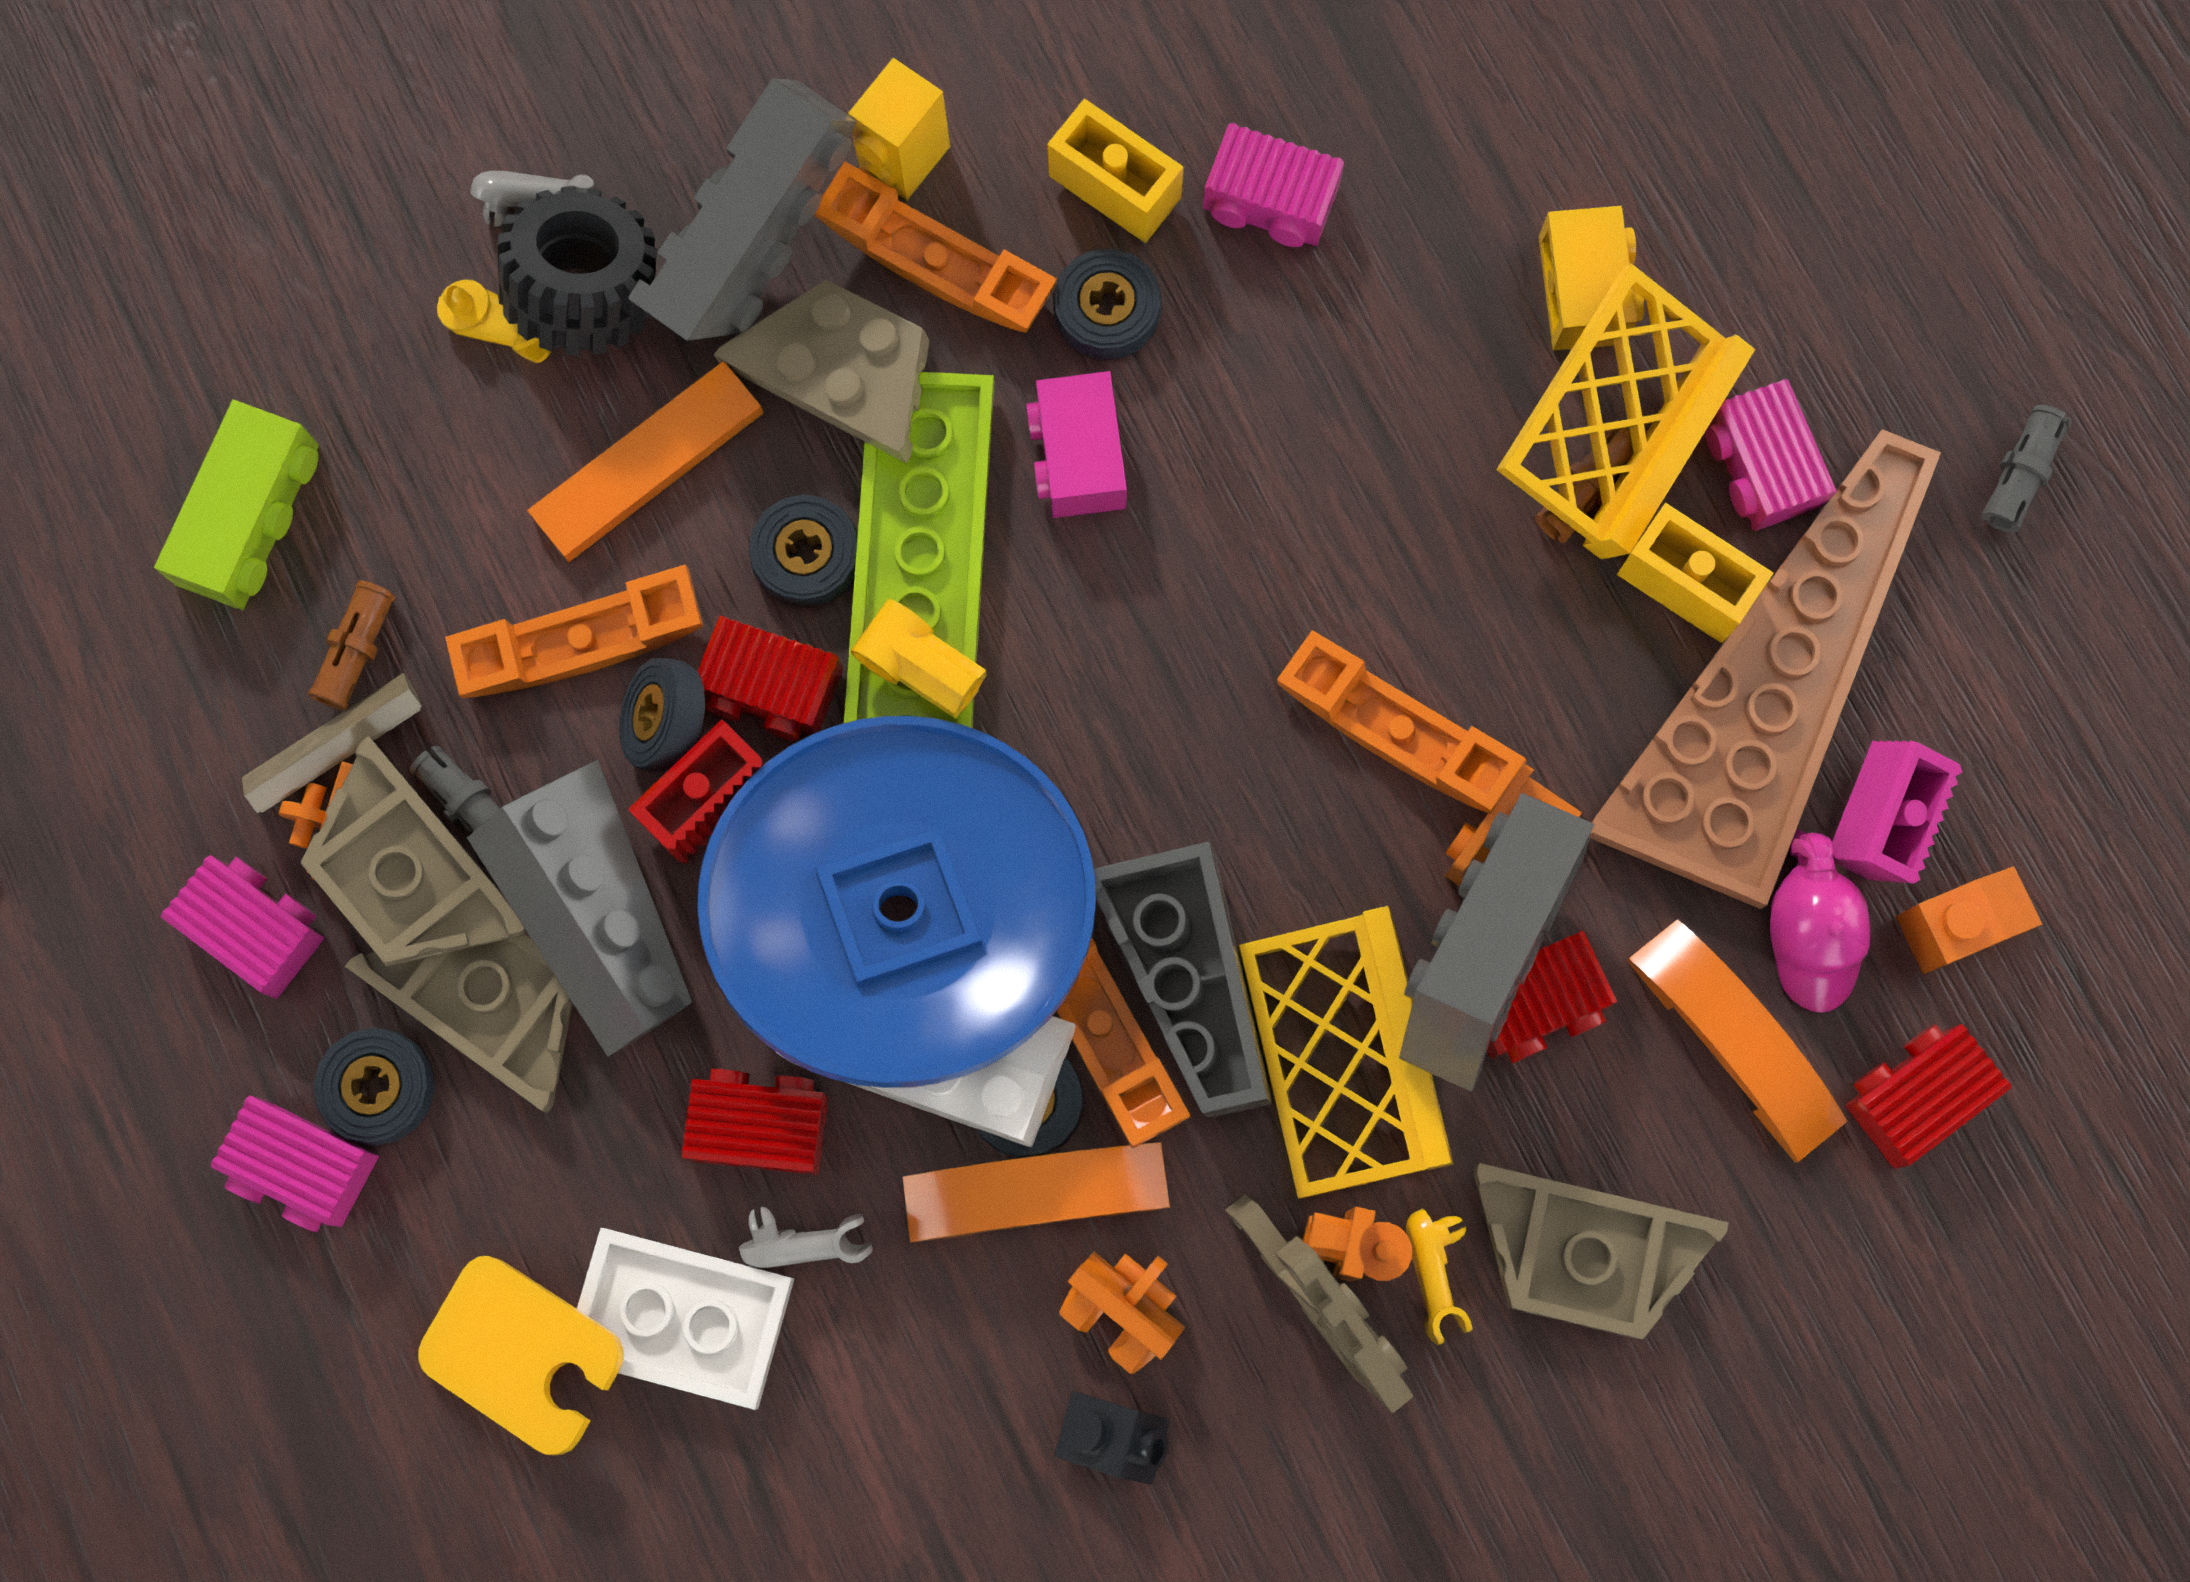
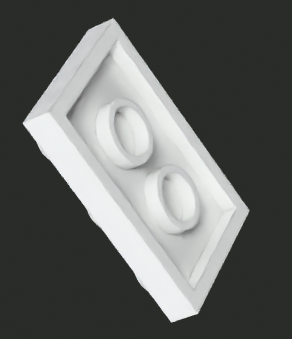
[577,1227,794,1410]

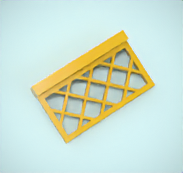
[1496,264,1755,559]
[1239,906,1454,1199]

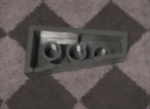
[628,78,857,341]
[467,759,692,1057]
[1399,793,1595,1092]
[1094,842,1273,1118]

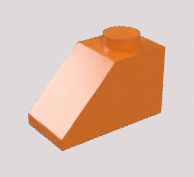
[1895,866,2043,975]

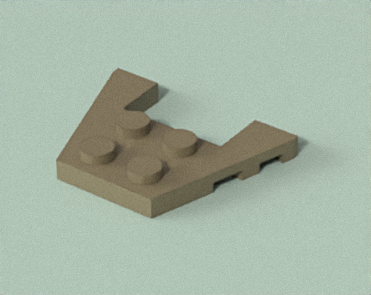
[1225,1194,1414,1413]

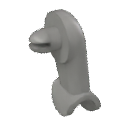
[470,171,594,227]
[739,1207,873,1268]

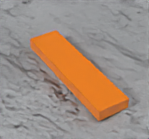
[527,361,764,563]

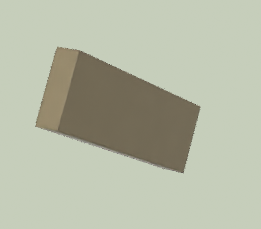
[242,673,422,813]

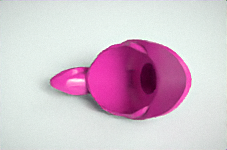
[1770,829,1870,1013]

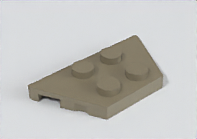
[714,280,930,463]
[301,736,527,966]
[345,934,573,1113]
[1474,1163,1729,1340]

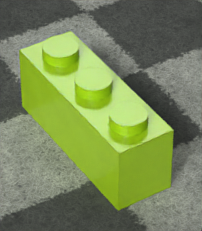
[154,399,319,611]

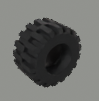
[498,187,657,356]

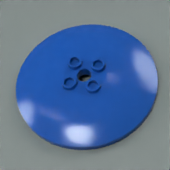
[698,716,1096,1088]

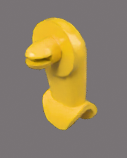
[437,280,551,363]
[1406,1209,1473,1345]

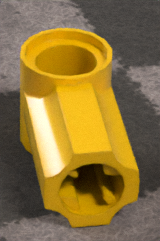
[850,599,987,719]

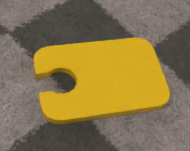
[418,1256,624,1455]

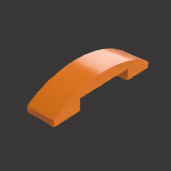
[814,161,1057,333]
[445,565,703,699]
[1277,630,1527,814]
[1626,919,1847,1163]
[1056,937,1191,1149]
[903,1142,1170,1243]

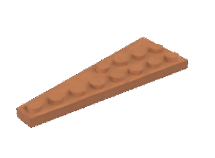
[1590,429,1941,909]

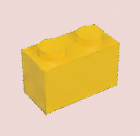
[848,58,950,201]
[1047,98,1184,244]
[1538,206,1644,351]
[1617,503,1774,643]

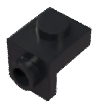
[1054,1391,1170,1484]

